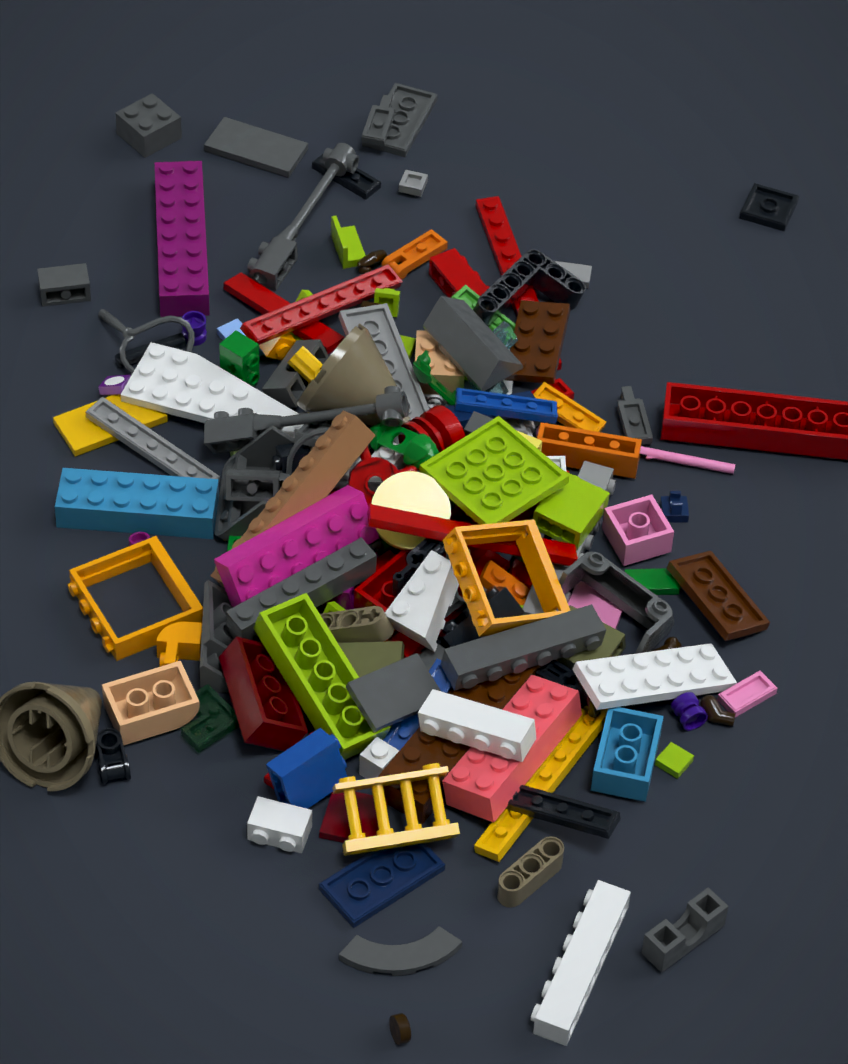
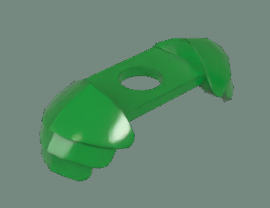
[413,350,456,405]
[370,422,439,469]

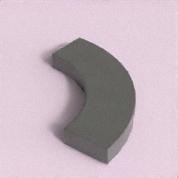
[339,926,462,976]

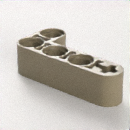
[320,606,394,643]

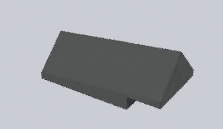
[423,296,523,391]
[200,580,234,694]

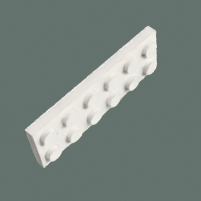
[572,643,737,710]

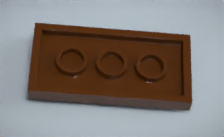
[505,300,570,384]
[667,551,770,641]

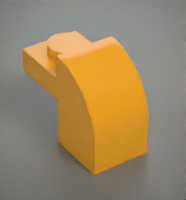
[156,621,202,667]

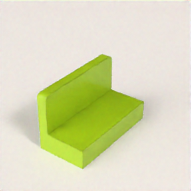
[331,216,366,269]

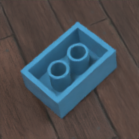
[591,707,663,802]

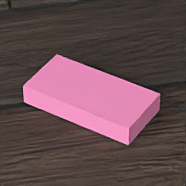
[717,670,777,718]

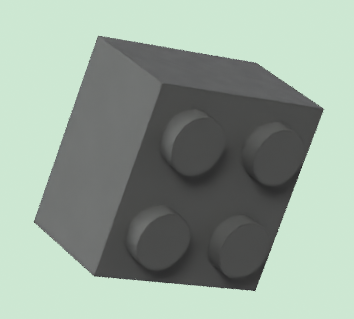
[115,93,182,158]

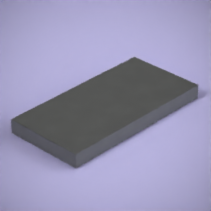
[362,83,438,157]
[204,117,308,178]

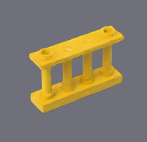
[332,763,460,856]

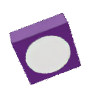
[98,375,131,395]

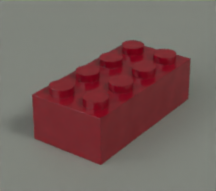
[219,636,308,751]

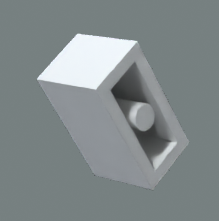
[247,796,312,853]

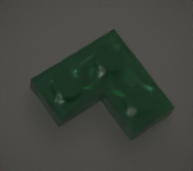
[181,684,239,753]

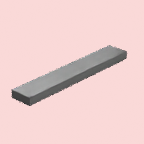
[86,397,220,482]

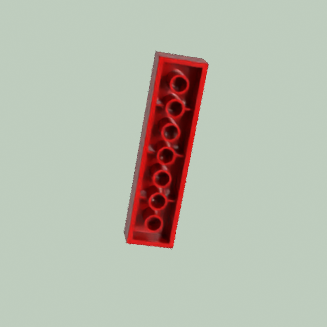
[661,382,848,460]

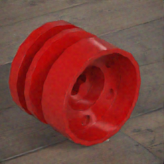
[398,405,466,471]

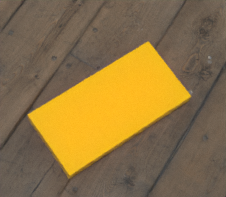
[53,394,168,457]

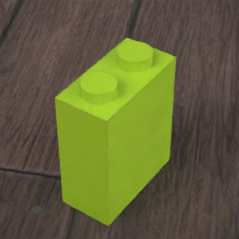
[533,471,610,550]

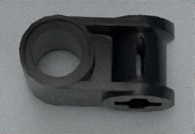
[97,728,131,784]

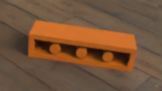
[537,422,642,479]

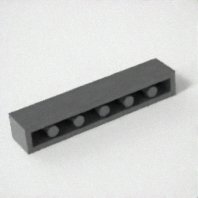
[226,537,377,641]
[441,604,606,691]

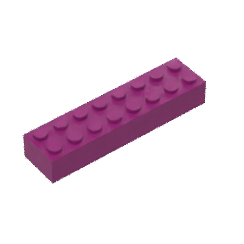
[154,161,210,317]

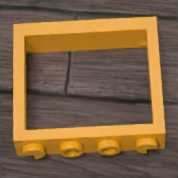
[442,519,571,637]
[67,536,203,661]

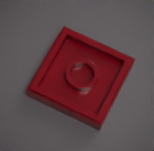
[319,792,388,843]

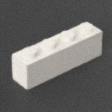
[418,689,536,762]

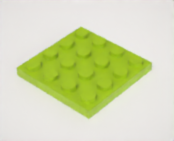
[419,416,569,525]

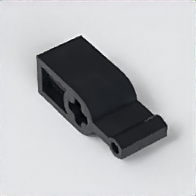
[392,538,446,597]
[535,660,600,718]

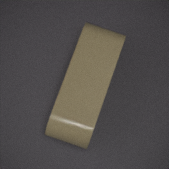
[497,836,564,908]

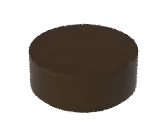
[389,1013,411,1045]

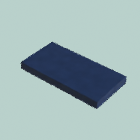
[319,830,445,928]

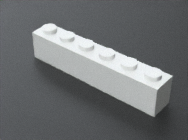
[531,880,631,1046]

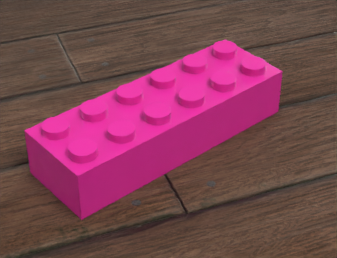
[214,485,379,607]

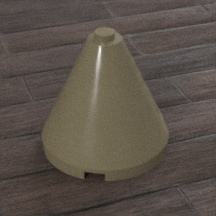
[297,323,411,426]
[0,682,102,791]

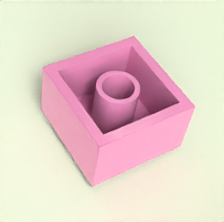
[602,495,674,566]

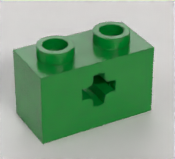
[219,330,260,386]

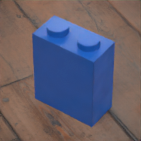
[266,728,347,809]

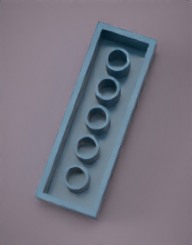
[55,468,219,539]

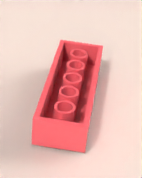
[442,675,582,823]

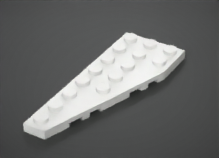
[121,342,310,448]

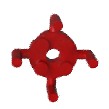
[329,446,417,507]

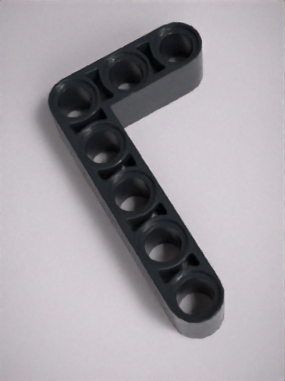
[473,249,586,327]

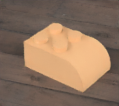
[415,330,464,395]
[102,661,200,745]

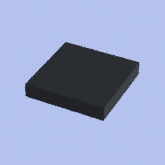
[739,183,799,231]

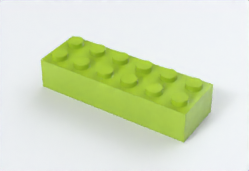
[253,593,390,760]

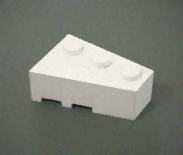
[385,550,459,652]

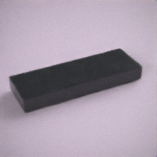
[312,153,381,200]

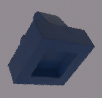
[660,491,689,523]

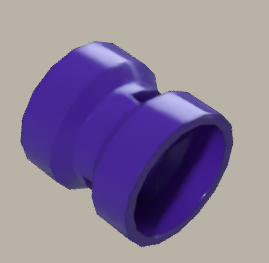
[182,311,207,346]
[671,692,708,731]

